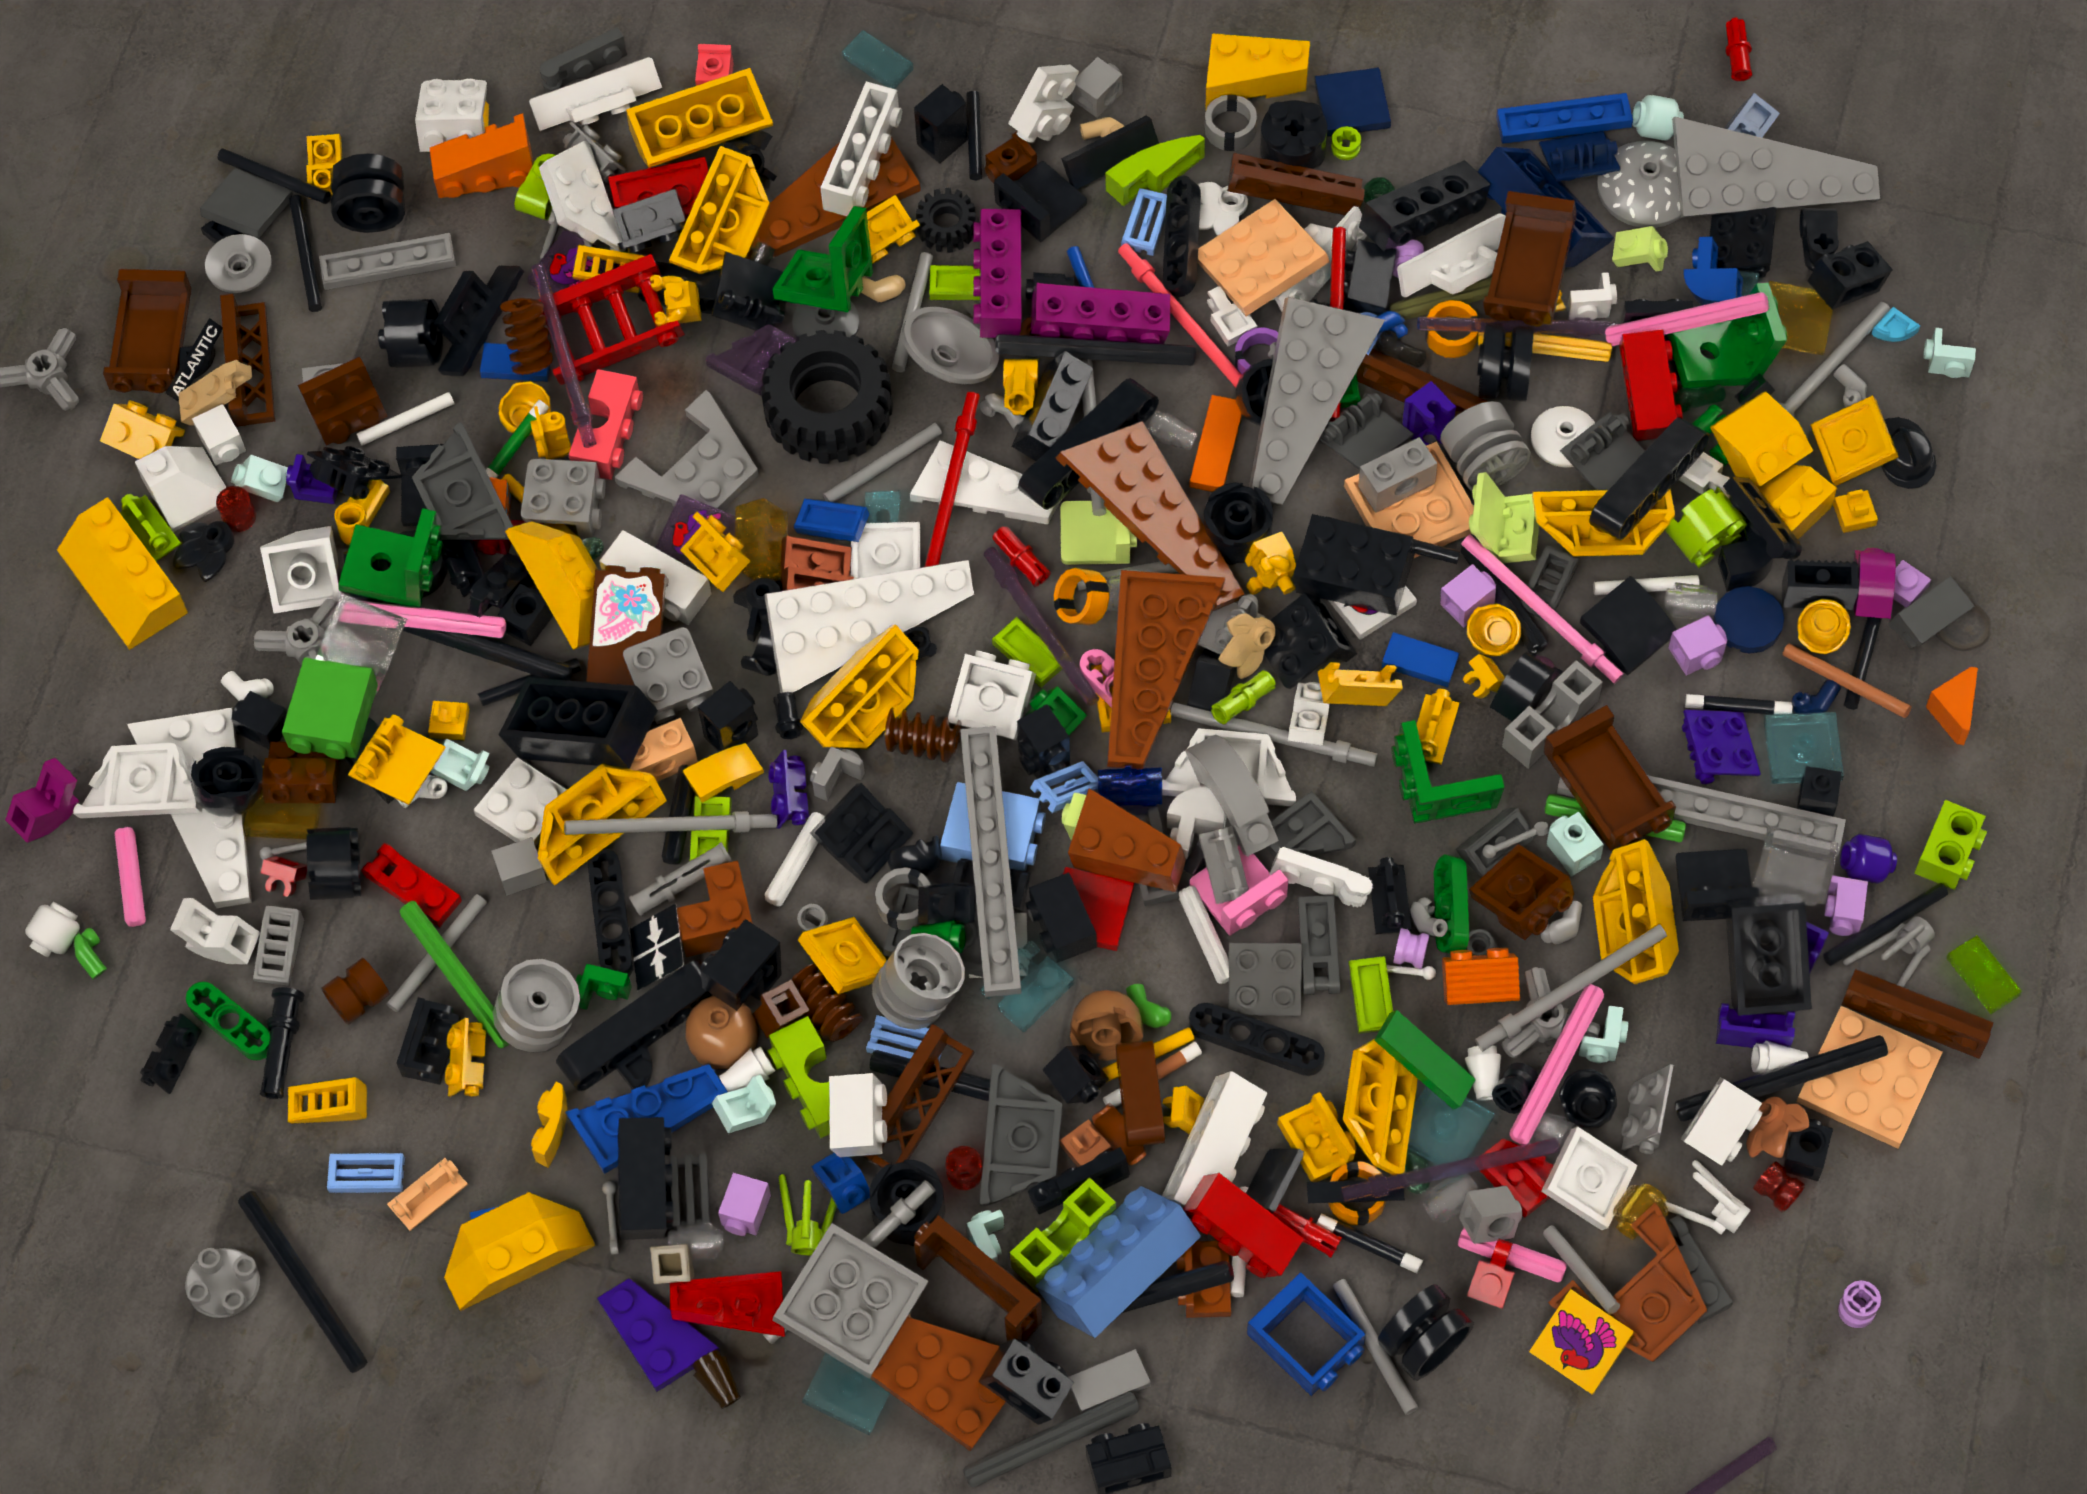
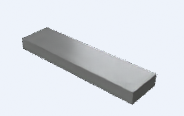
[319,233,456,290]

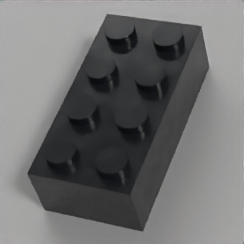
[499,677,658,769]

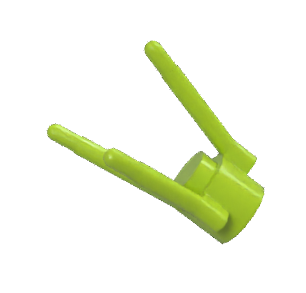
[779,1174,837,1256]

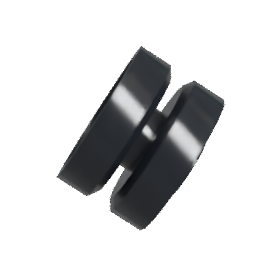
[330,153,405,233]
[1477,323,1534,402]
[1377,1284,1474,1381]

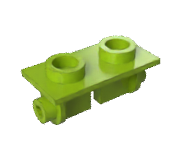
[120,494,181,562]

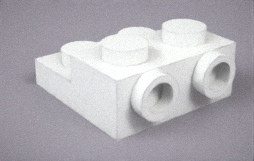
[1008,64,1079,143]
[948,650,1036,740]

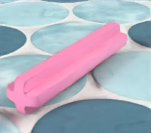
[115,827,146,927]
[1458,1228,1567,1282]

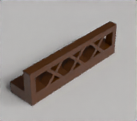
[1227,153,1365,215]
[220,294,276,427]
[1357,348,1489,418]
[1841,969,1994,1059]
[862,1024,975,1168]

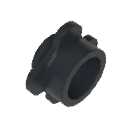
[904,627,937,662]

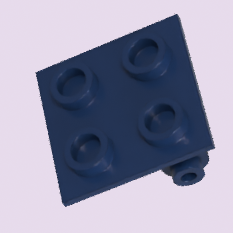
[1539,131,1620,182]

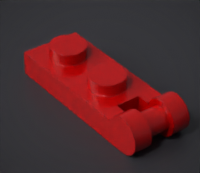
[361,843,462,928]

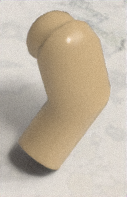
[1080,117,1124,140]
[861,275,905,302]

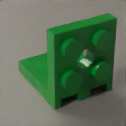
[773,206,873,312]
[1666,283,1787,388]
[338,508,442,608]
[1391,720,1505,824]

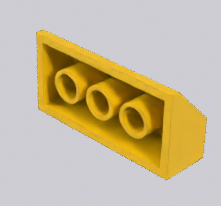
[626,68,773,168]
[57,497,188,650]

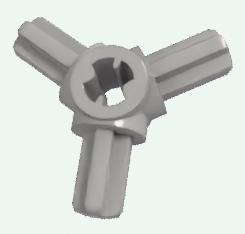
[0,328,79,411]
[254,599,339,665]
[1501,967,1600,1058]

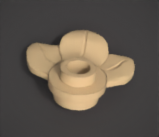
[1219,613,1275,679]

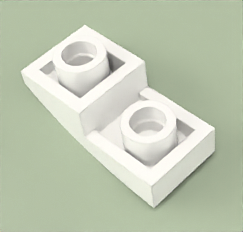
[1288,682,1330,746]

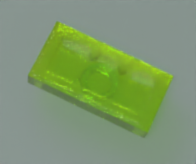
[1946,935,2022,1014]

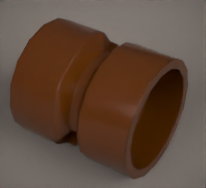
[321,958,390,1025]

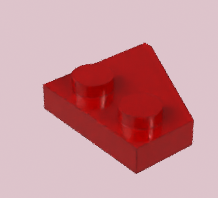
[1474,1139,1554,1218]

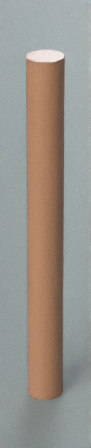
[1783,643,1912,718]

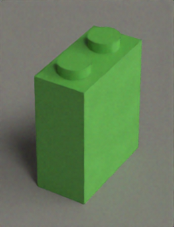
[282,657,378,759]

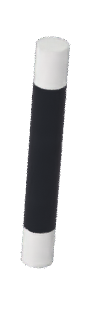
[1685,694,1793,716]
[1316,1213,1423,1274]

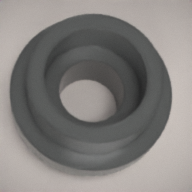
[1466,929,1497,956]

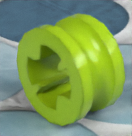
[1331,126,1361,160]

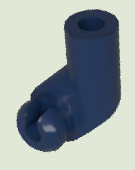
[1792,680,1841,717]

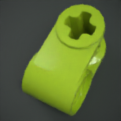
[514,154,556,220]

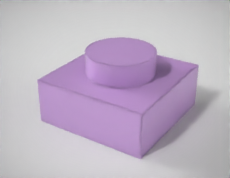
[1893,560,1931,607]

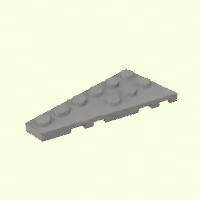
[1672,117,1880,218]
[1249,297,1385,506]

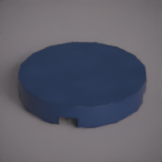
[1713,586,1784,654]

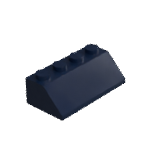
[1477,147,1614,267]

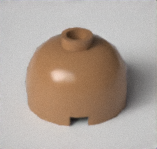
[1070,990,1143,1061]
[685,995,758,1069]

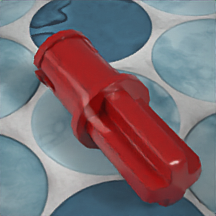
[1725,17,1752,81]
[992,526,1051,587]
[1273,1204,1342,1258]

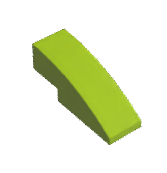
[1105,135,1205,206]

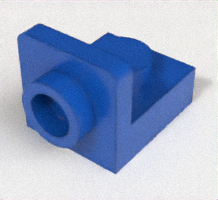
[811,1153,870,1214]

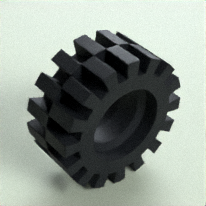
[916,188,976,253]

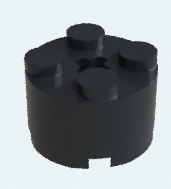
[1260,100,1327,169]
[378,299,443,368]
[1203,482,1273,565]
[306,827,361,900]
[869,1160,945,1246]

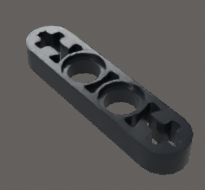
[1162,175,1201,297]
[588,849,633,977]
[1189,1003,1325,1076]

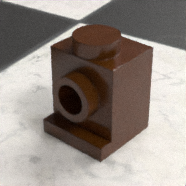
[984,131,1037,183]
[753,979,810,1038]

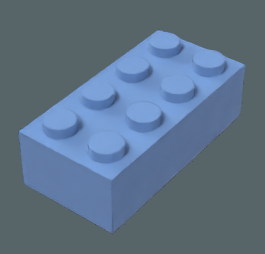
[1035,1186,1201,1338]

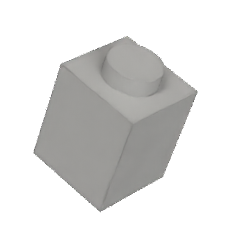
[491,837,547,896]

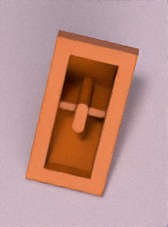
[1926,667,1978,745]

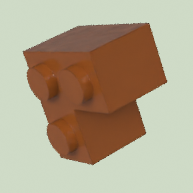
[677,860,753,957]

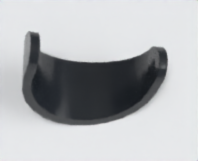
[741,612,777,676]

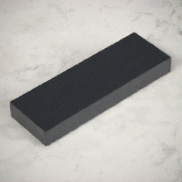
[1061,115,1159,189]

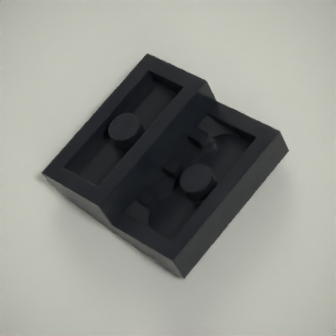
[1580,576,1677,676]
[810,783,914,883]

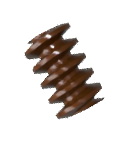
[500,298,553,375]
[885,707,962,763]
[792,963,864,1042]

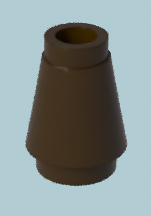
[692,1350,741,1409]

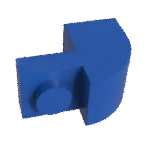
[1684,237,1743,305]

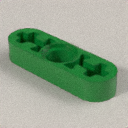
[1434,854,1469,954]
[186,982,270,1061]

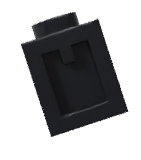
[918,883,975,924]

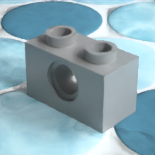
[1358,437,1437,513]

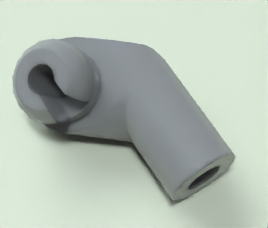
[1410,897,1448,937]
[1540,901,1583,945]

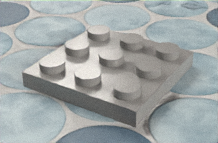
[772,1223,928,1379]

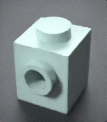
[1547,812,1604,877]

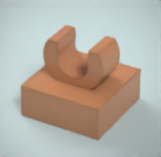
[1060,1119,1111,1167]

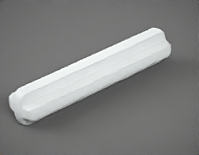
[765,812,825,907]
[1179,886,1229,984]

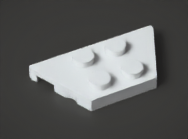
[539,140,626,252]
[1159,728,1296,806]
[73,743,203,818]

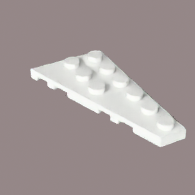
[764,560,974,693]
[127,708,252,908]

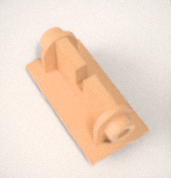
[387,1158,468,1231]

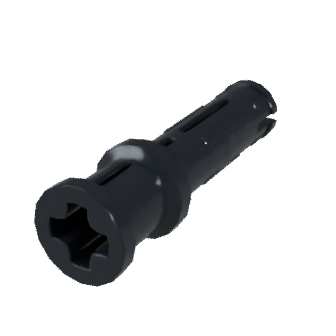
[260,987,305,1099]

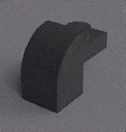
[1718,511,1774,592]
[1490,652,1563,722]

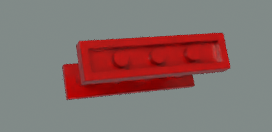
[538,254,685,385]

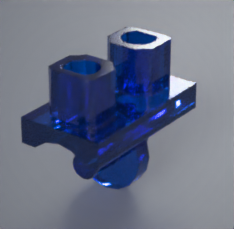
[1098,764,1162,807]

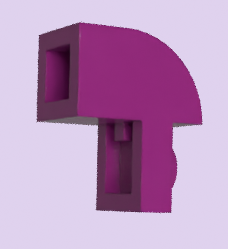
[1853,548,1896,619]
[5,758,80,843]

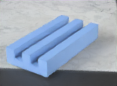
[1121,188,1167,256]
[1030,761,1105,813]
[866,1015,942,1065]
[327,1153,405,1193]

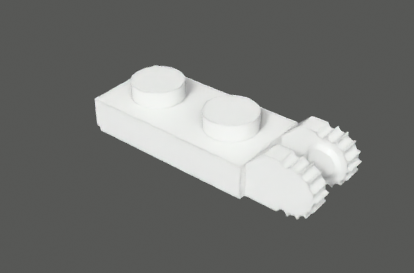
[1270,847,1373,908]

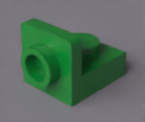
[1025,686,1087,735]
[575,964,632,1010]

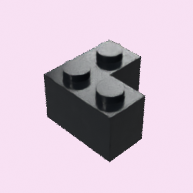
[700,919,782,1011]

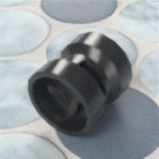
[1492,1062,1538,1114]

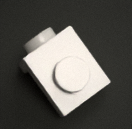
[1567,273,1617,321]

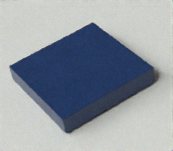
[1314,67,1391,137]

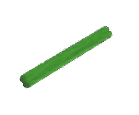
[399,901,509,1049]

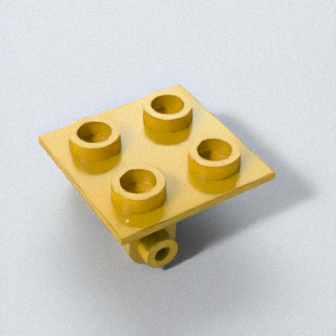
[348,714,446,805]

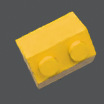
[1710,392,1813,486]
[1756,464,1837,539]

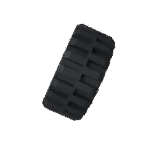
[761,330,893,464]

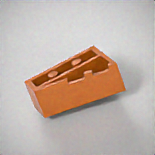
[429,113,534,198]

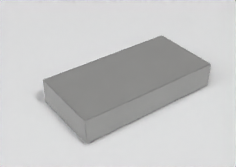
[1068,1349,1151,1413]

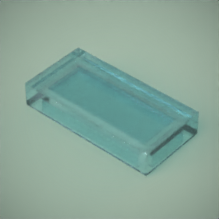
[842,30,913,89]

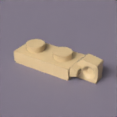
[178,360,252,425]

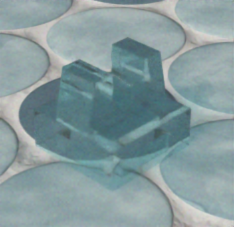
[865,490,901,523]

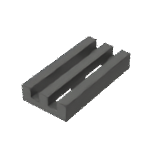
[669,1153,711,1230]

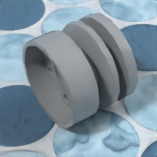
[1440,401,1531,491]
[872,933,965,1030]

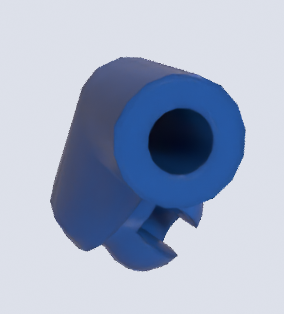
[1375,311,1408,340]

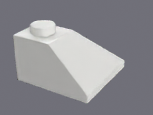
[135,446,234,532]
[260,526,342,614]

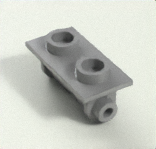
[563,121,627,183]
[1199,826,1249,904]

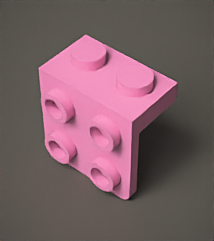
[1190,845,1288,936]

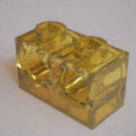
[735,498,788,580]

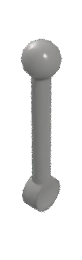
[1482,822,1549,859]
[260,842,307,860]
[602,1181,619,1255]

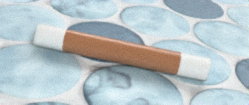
[1103,1042,1202,1107]

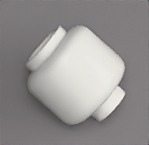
[25,902,80,957]

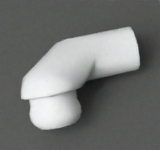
[221,671,274,701]
[397,775,448,808]

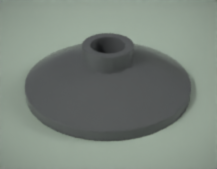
[792,301,859,338]

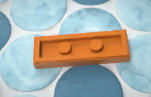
[1189,395,1243,492]

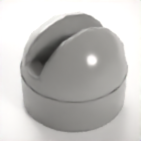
[797,904,828,931]

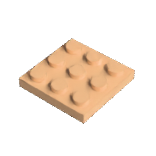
[1197,199,1330,316]
[1344,441,1474,558]
[1796,1006,1943,1149]

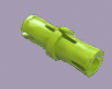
[1211,670,1276,724]

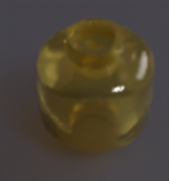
[1613,1183,1669,1240]

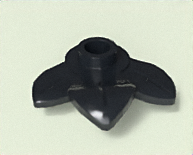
[173,521,234,582]

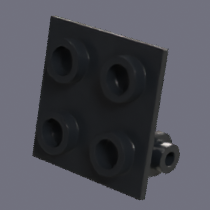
[1710,207,1776,278]
[711,252,785,336]
[307,446,402,500]

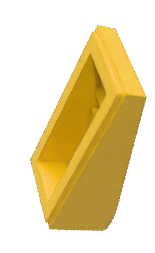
[572,245,644,293]
[288,1077,367,1124]

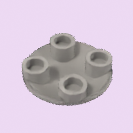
[185,1248,260,1318]

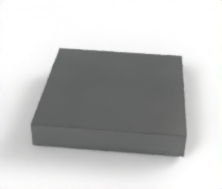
[200,168,292,239]

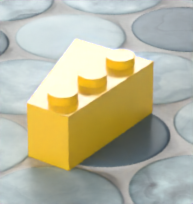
[1206,34,1310,109]

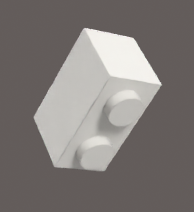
[829,1073,887,1157]
[1681,1077,1762,1166]

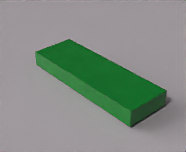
[1374,1010,1476,1110]

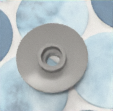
[205,234,272,293]

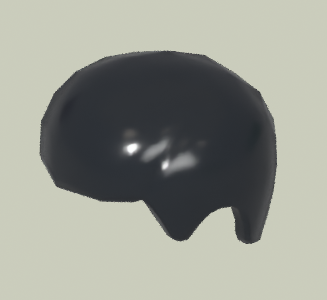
[887,835,942,876]
[1559,1069,1617,1129]

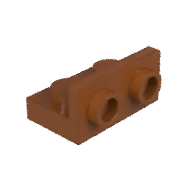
[1177,1241,1231,1318]

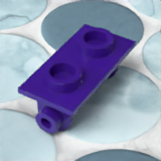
[768,750,809,829]

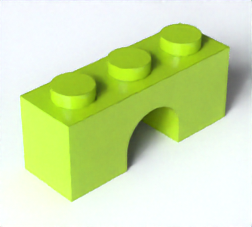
[767,1016,830,1139]
[1010,1177,1116,1292]

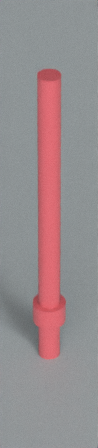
[1118,243,1242,388]

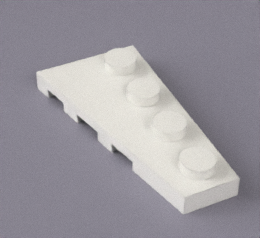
[910,440,1062,524]

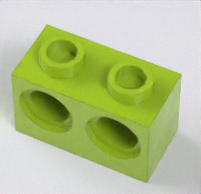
[1914,800,1987,890]

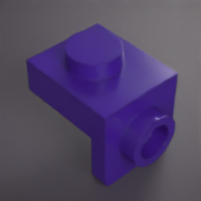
[286,454,338,504]

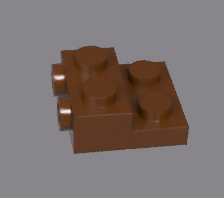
[298,356,388,446]
[262,742,341,804]
[1469,844,1575,940]

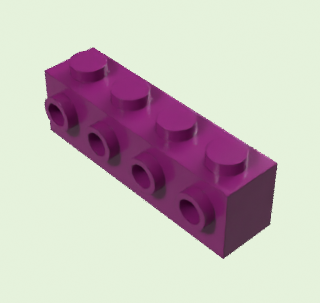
[973,209,1022,338]
[1031,283,1170,344]

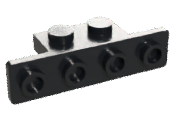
[433,265,524,376]

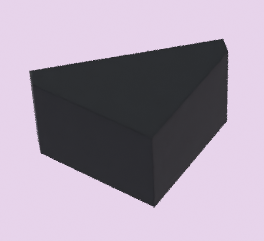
[1187,648,1237,711]

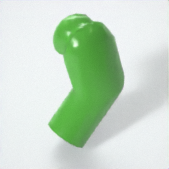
[74,928,107,980]
[1126,984,1171,1028]

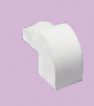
[1167,787,1227,859]
[170,898,260,964]

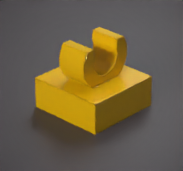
[1833,489,1878,533]
[1463,654,1505,699]
[428,701,470,741]
[1162,1086,1205,1134]

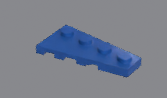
[565,1064,728,1174]

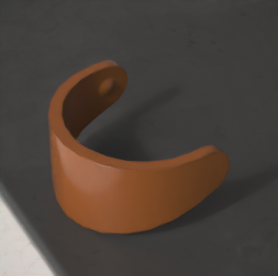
[1092,1103,1147,1165]

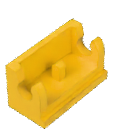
[1318,662,1403,706]

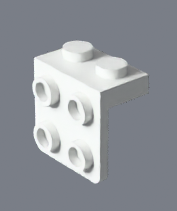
[415,79,487,152]

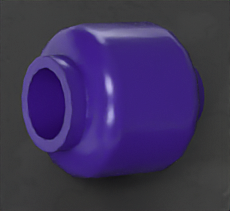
[1840,834,1897,884]

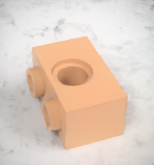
[626,718,698,782]

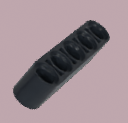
[1018,378,1159,510]
[1589,418,1710,540]
[556,960,713,1091]

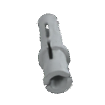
[629,842,733,916]

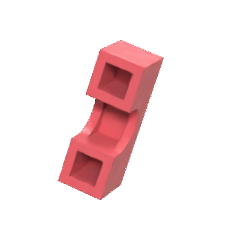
[569,369,643,480]

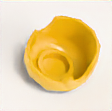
[498,381,551,435]
[1797,598,1851,655]
[1467,603,1521,657]

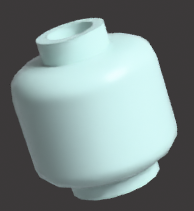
[1632,95,1684,140]

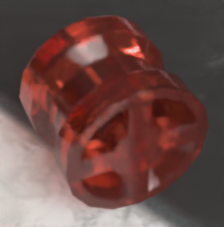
[945,1146,983,1190]

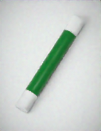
[486,400,550,478]

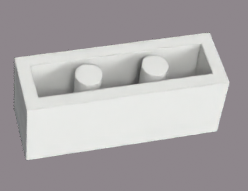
[599,530,711,625]

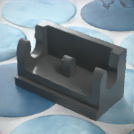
[1888,576,1974,649]

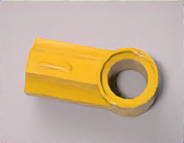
[1003,359,1038,415]
[334,479,390,545]

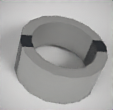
[1204,94,1257,151]
[875,867,931,930]

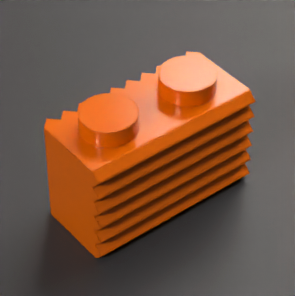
[1442,948,1520,1005]

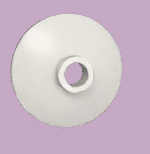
[1531,406,1595,467]

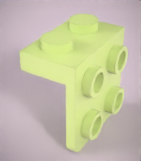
[1469,472,1539,563]
[1060,501,1137,565]

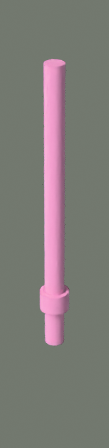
[1461,534,1624,684]

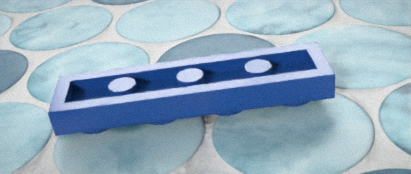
[1496,93,1633,144]

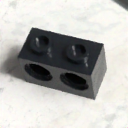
[1807,241,1893,310]

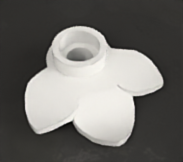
[1198,182,1248,236]

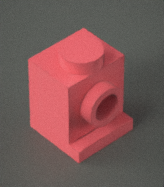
[695,44,734,86]

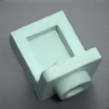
[1923,328,1976,378]
[231,455,288,503]
[430,739,490,791]
[1579,1006,1628,1063]
[712,1075,776,1133]

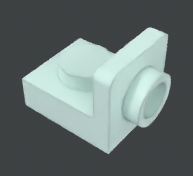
[967,1210,1004,1264]

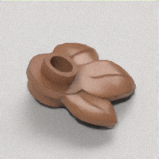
[1746,1097,1809,1158]

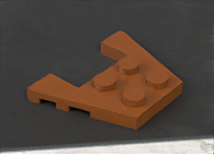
[1548,1203,1708,1362]

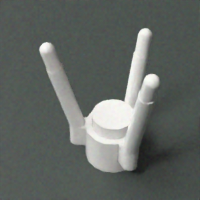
[1653,1160,1751,1235]

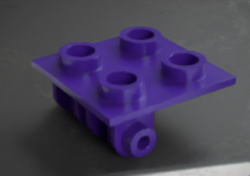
[1682,710,1761,784]

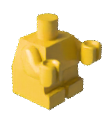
[650,275,702,327]
[1244,532,1296,595]

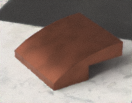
[781,536,854,591]

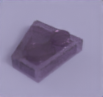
[705,324,797,395]

